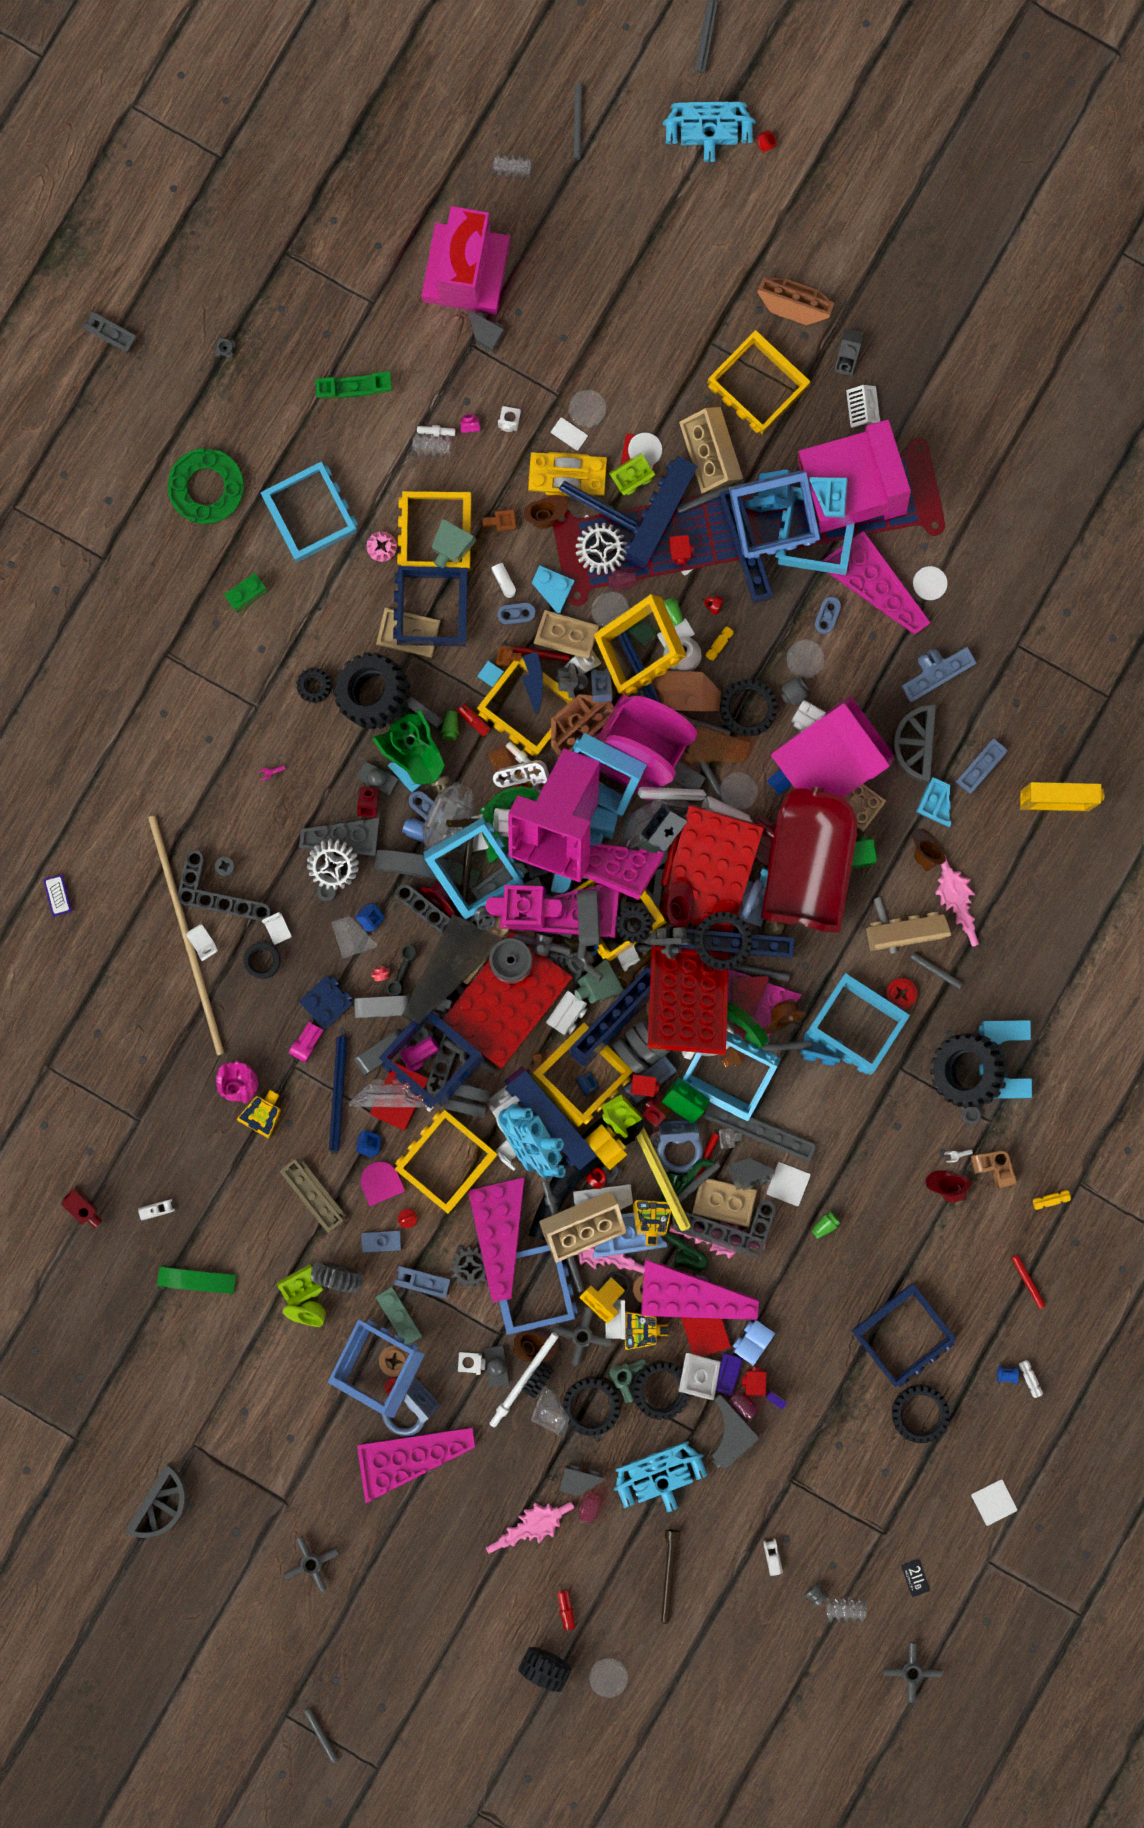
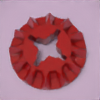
[886,978,917,1009]

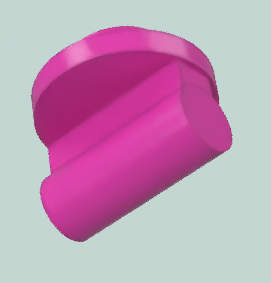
[460,414,480,433]

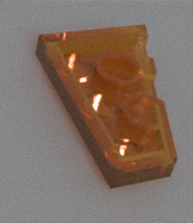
[685,725,750,762]

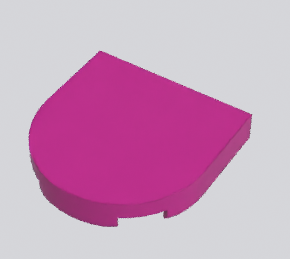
[361,1162,405,1206]

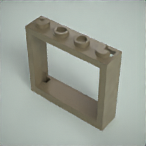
[280,1158,348,1233]

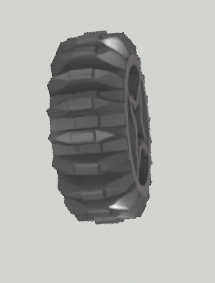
[311,1261,363,1293]

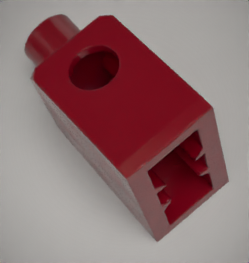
[61,1186,103,1229]

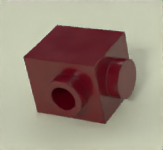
[357,786,379,818]
[642,1093,672,1128]

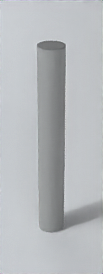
[873,897,898,954]

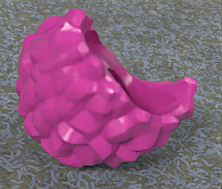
[216,1061,259,1104]

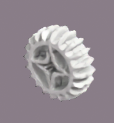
[576,523,627,575]
[307,839,359,890]

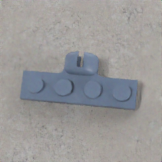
[901,647,976,702]

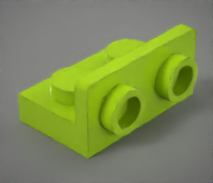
[602,1095,642,1138]

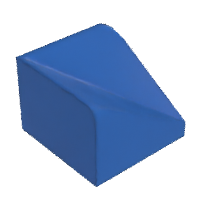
[355,904,385,931]
[356,1130,381,1157]

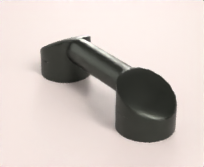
[386,945,417,996]

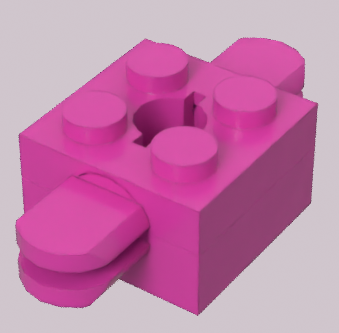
[485,885,564,928]

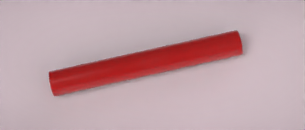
[513,646,570,662]
[660,831,681,887]
[692,1133,720,1182]
[1011,1254,1046,1309]

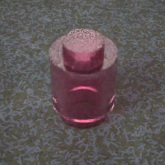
[607,569,636,591]
[730,1392,758,1421]
[578,1493,602,1523]

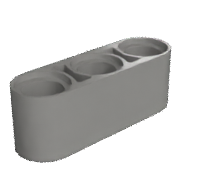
[354,996,411,1018]

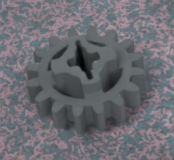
[449,1246,487,1289]

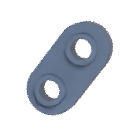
[814,597,841,635]
[497,603,535,625]
[409,791,443,823]

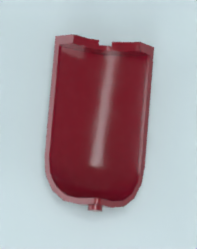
[761,786,857,933]

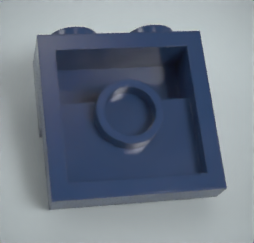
[299,976,353,1030]

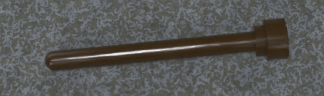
[618,926,680,987]
[661,1529,681,1624]

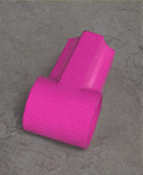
[289,1022,324,1063]
[400,1036,440,1071]

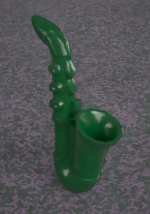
[661,1159,715,1202]
[663,1230,709,1271]

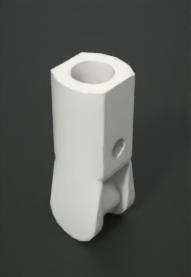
[491,563,516,598]
[138,1199,175,1220]
[763,1538,783,1576]

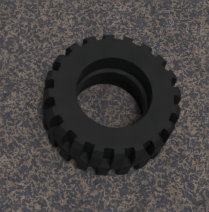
[334,653,411,729]
[930,1033,1009,1107]

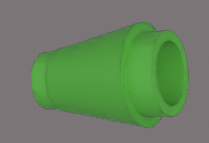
[664,597,684,626]
[440,711,459,741]
[811,1211,840,1239]

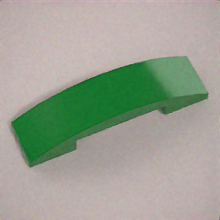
[315,371,392,398]
[727,1002,770,1048]
[157,1266,236,1294]

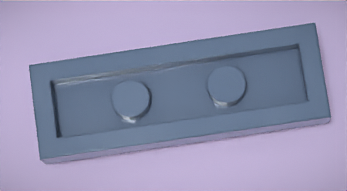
[956,738,1008,794]

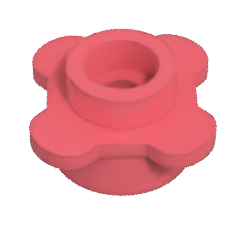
[371,966,390,981]

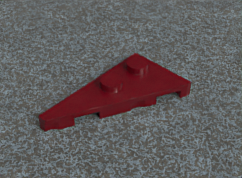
[731,976,769,1039]

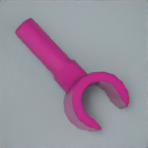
[257,765,285,781]

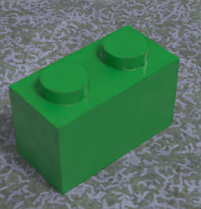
[224,573,268,613]
[662,1078,710,1124]

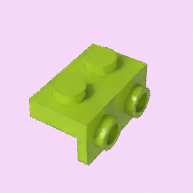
[609,453,656,495]
[277,1264,324,1306]

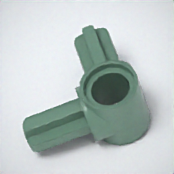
[609,1359,647,1403]

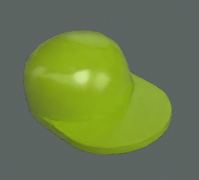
[283,1301,326,1327]

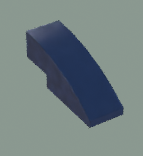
[522,651,544,715]

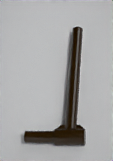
[446,818,481,917]

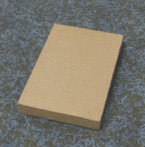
[376,608,441,658]
[534,610,599,659]
[692,1178,757,1228]

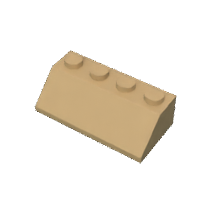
[679,407,743,493]
[866,912,951,951]
[539,1191,627,1263]

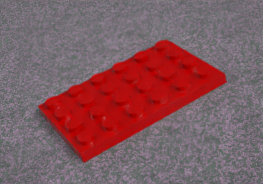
[659,804,764,933]
[442,931,573,1069]
[647,946,729,1055]

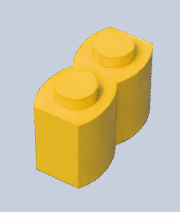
[584,1125,627,1170]

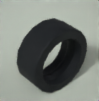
[243,942,281,979]

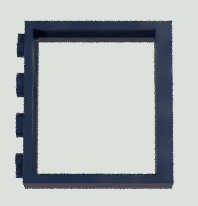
[393,566,467,647]
[379,1006,485,1110]
[851,1283,956,1388]

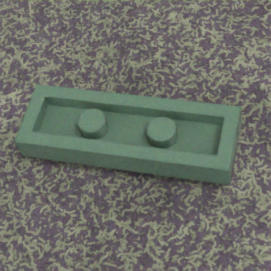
[376,1287,422,1345]

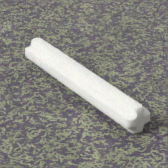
[638,787,706,801]

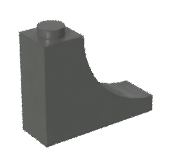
[711,1393,759,1470]

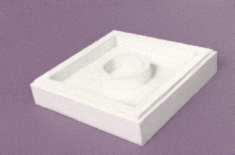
[679,1353,721,1400]

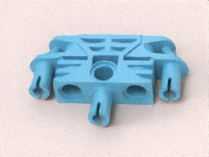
[662,102,756,162]
[498,1104,566,1179]
[614,1441,708,1512]

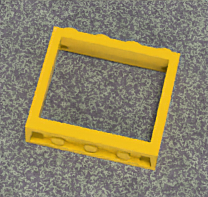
[708,330,810,435]
[397,491,472,571]
[594,595,687,695]
[477,656,575,756]
[1020,782,1105,811]
[573,879,667,961]
[531,1023,633,1127]
[395,1110,498,1214]

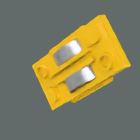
[528,452,607,497]

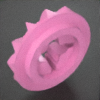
[367,531,397,562]

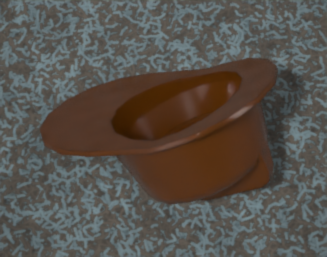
[524,495,568,529]
[912,828,946,871]
[764,999,806,1034]
[513,1331,557,1362]

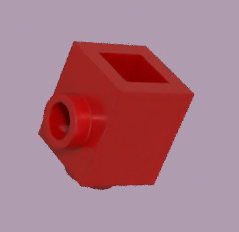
[669,535,694,565]
[630,1075,659,1097]
[742,1367,766,1396]

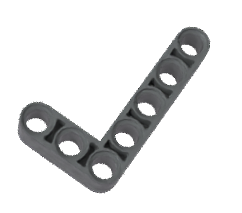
[178,850,272,922]
[396,884,495,951]
[671,1201,776,1257]

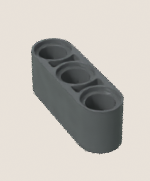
[577,889,601,946]
[354,1029,410,1076]

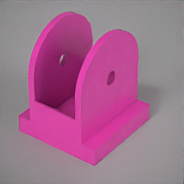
[587,694,697,801]

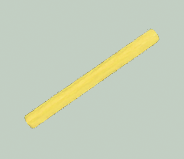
[636,1127,691,1231]

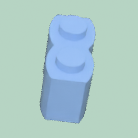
[733,1320,775,1365]

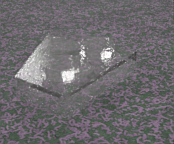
[331,916,378,959]
[531,1386,570,1436]

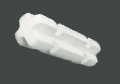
[1019,1360,1043,1398]

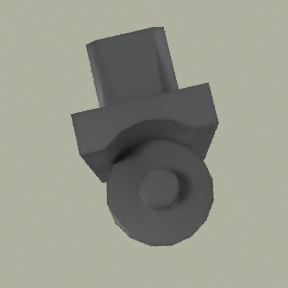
[556,663,588,698]
[651,928,691,959]

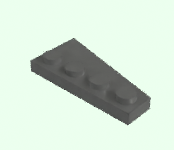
[299,818,380,856]

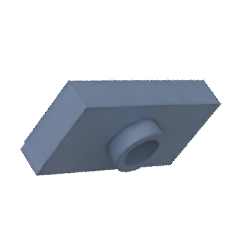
[361,1231,401,1253]

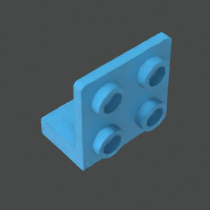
[745,469,791,512]
[800,1032,843,1066]

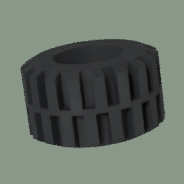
[518,1647,572,1692]

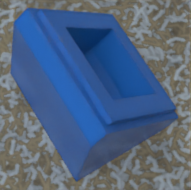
[767,769,792,795]
[575,1072,599,1096]

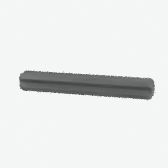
[695,0,718,73]

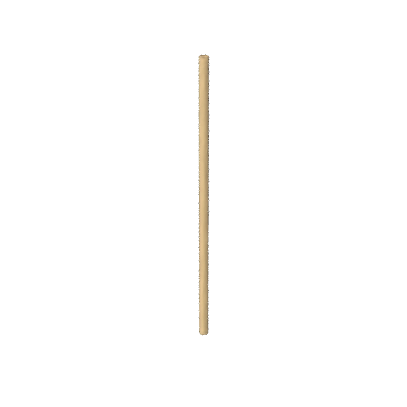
[148,815,225,1056]

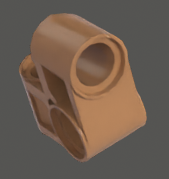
[971,1150,1016,1189]

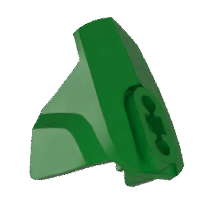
[372,709,445,784]

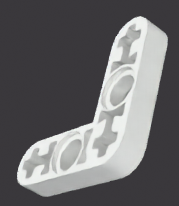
[493,760,550,793]

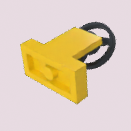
[579,1272,629,1324]

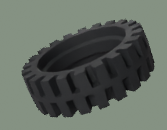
[720,679,777,737]
[695,912,752,970]
[631,1360,690,1420]
[563,1378,620,1436]
[892,1385,950,1444]

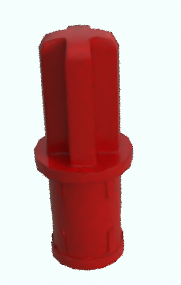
[457,703,491,737]
[557,1590,576,1631]

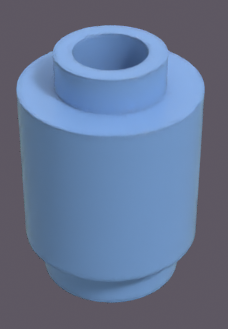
[402,818,432,842]

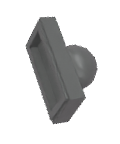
[356,761,399,796]
[484,1345,509,1387]

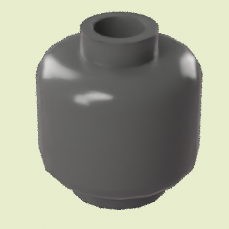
[781,677,810,705]

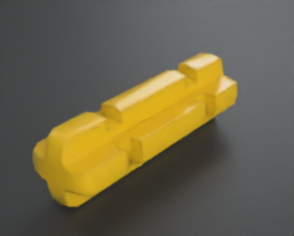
[705,626,734,661]
[1033,1190,1071,1210]

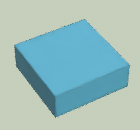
[477,661,504,688]

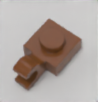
[482,510,516,532]
[495,646,522,667]

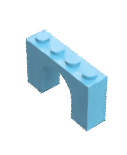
[978,1021,1032,1099]

